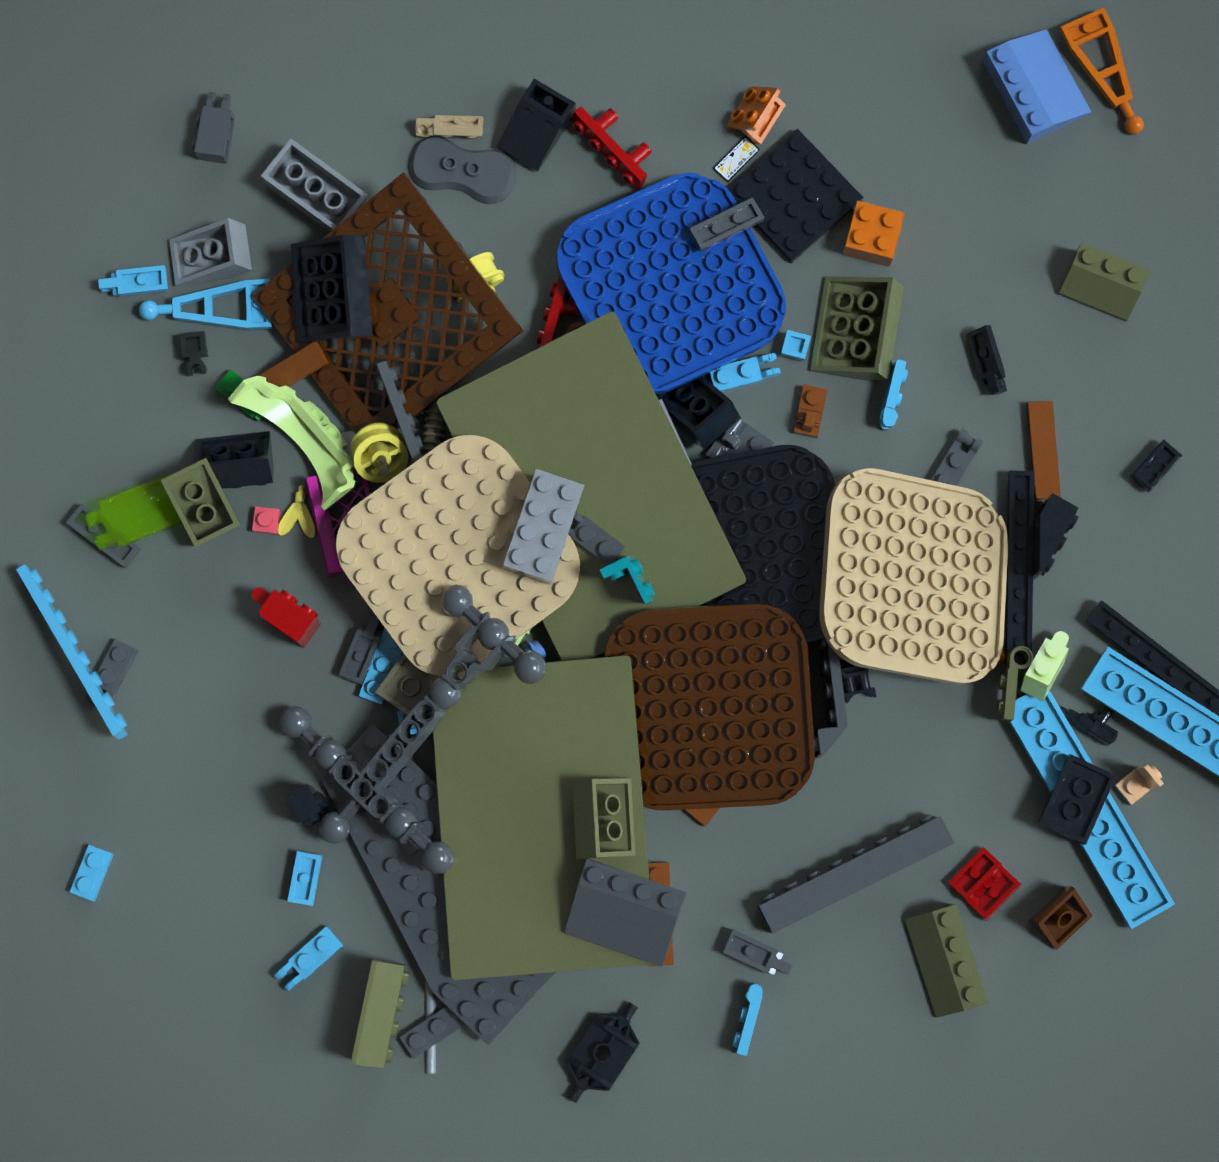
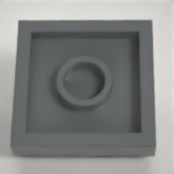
[706,419,774,459]

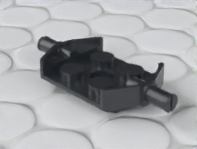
[566,1002,640,1103]

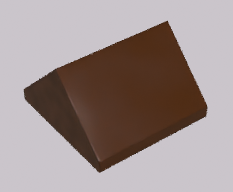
[1029,886,1093,950]

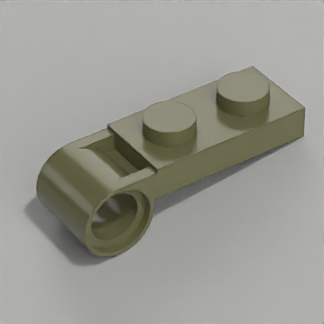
[996,646,1033,722]

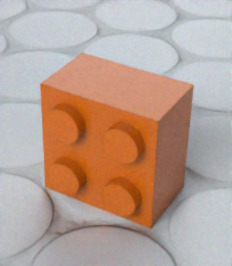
[842,200,905,267]

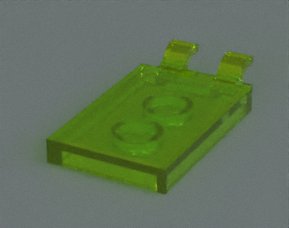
[85,474,182,550]

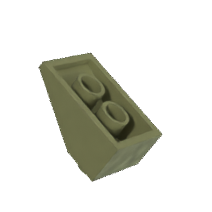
[161,458,241,547]

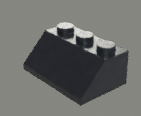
[194,431,274,489]

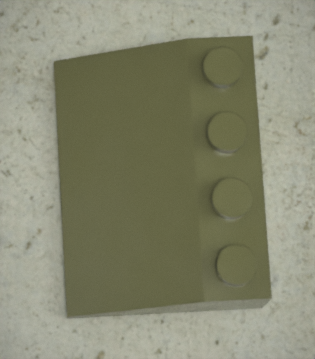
[810,276,904,381]

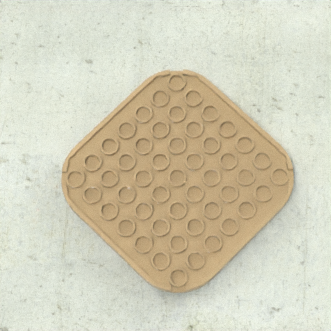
[336,435,580,677]
[819,468,1008,685]

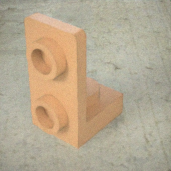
[1114,764,1164,805]

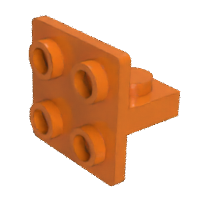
[727,86,786,144]

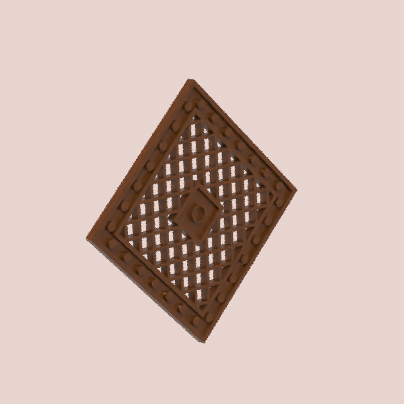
[252,172,524,434]

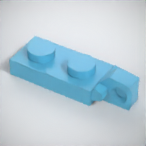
[98,265,169,296]

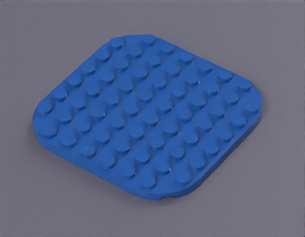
[556,173,786,394]

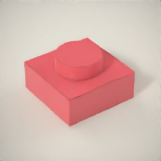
[252,506,281,535]

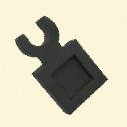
[179,331,208,376]

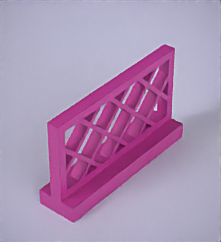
[305,469,370,578]

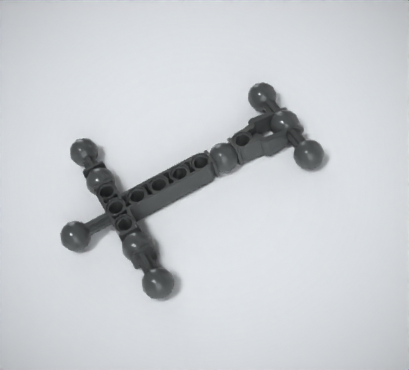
[280,584,546,874]

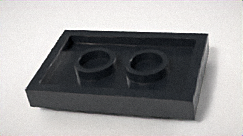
[1038,754,1117,845]

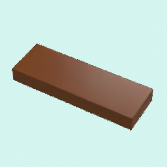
[259,342,329,387]

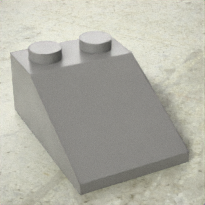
[169,218,252,286]

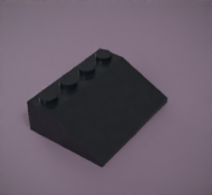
[290,235,372,343]

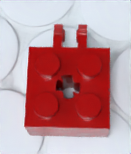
[251,587,321,648]

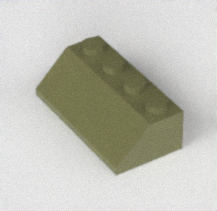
[904,904,988,1018]
[350,960,410,1068]

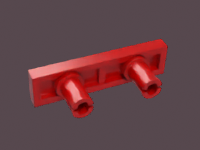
[571,106,652,190]
[537,276,580,348]

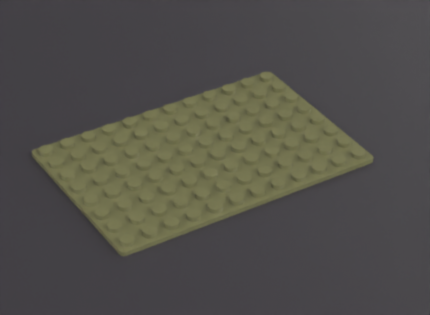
[437,312,746,661]
[429,656,653,980]

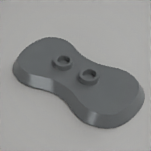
[409,136,516,204]

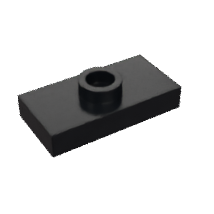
[1130,439,1183,493]

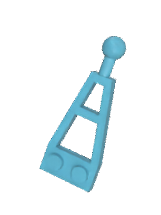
[139,279,273,330]

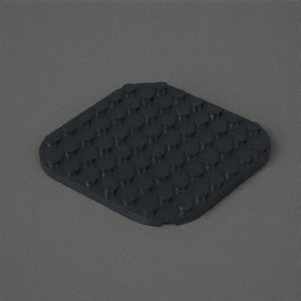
[691,445,836,644]

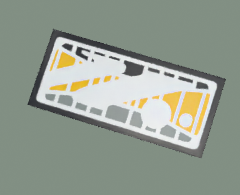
[713,136,760,182]

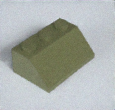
[1058,242,1150,321]
[572,778,636,859]

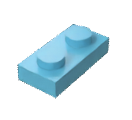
[70,845,114,901]
[287,851,323,906]

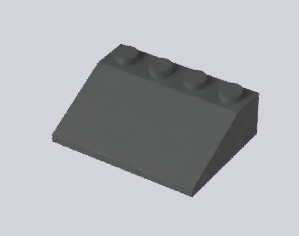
[564,859,687,967]

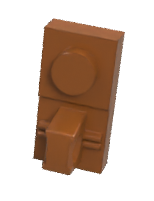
[793,384,828,438]

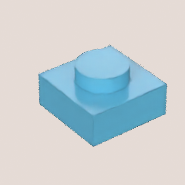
[781,330,811,361]

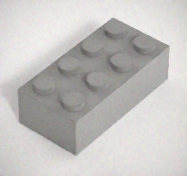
[261,138,370,232]
[503,469,585,584]

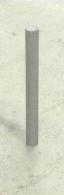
[425,979,436,1074]

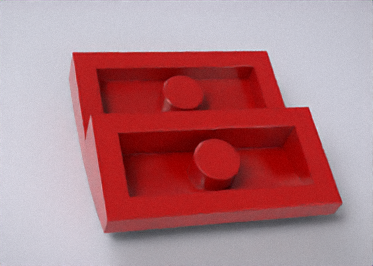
[948,847,1021,921]

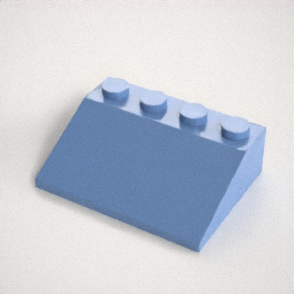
[982,29,1091,144]

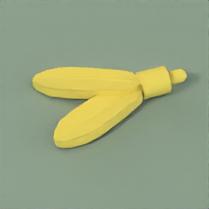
[278,485,316,538]

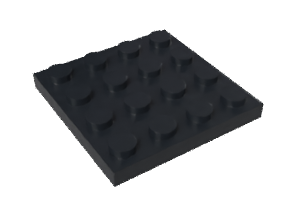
[728,128,864,263]

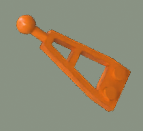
[1059,7,1144,135]

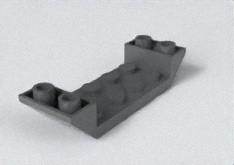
[814,639,848,759]

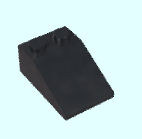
[656,376,741,450]

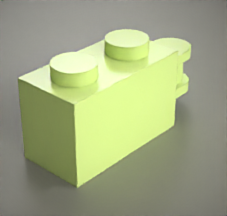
[1020,631,1069,701]

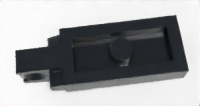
[966,325,1007,395]

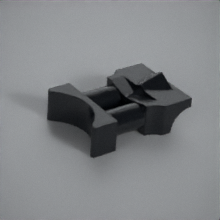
[840,659,876,703]

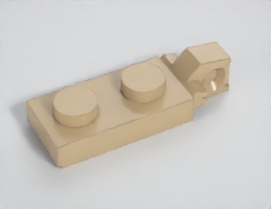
[416,115,484,138]

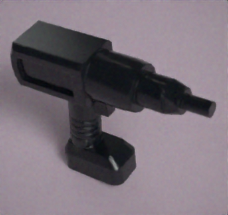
[1060,706,1118,746]

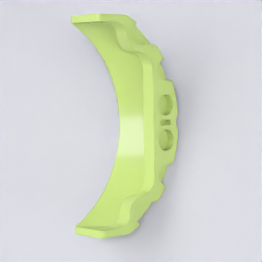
[228,376,356,511]

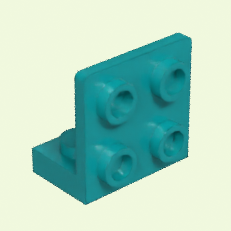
[600,556,656,604]

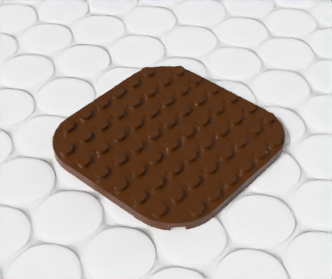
[605,603,815,810]

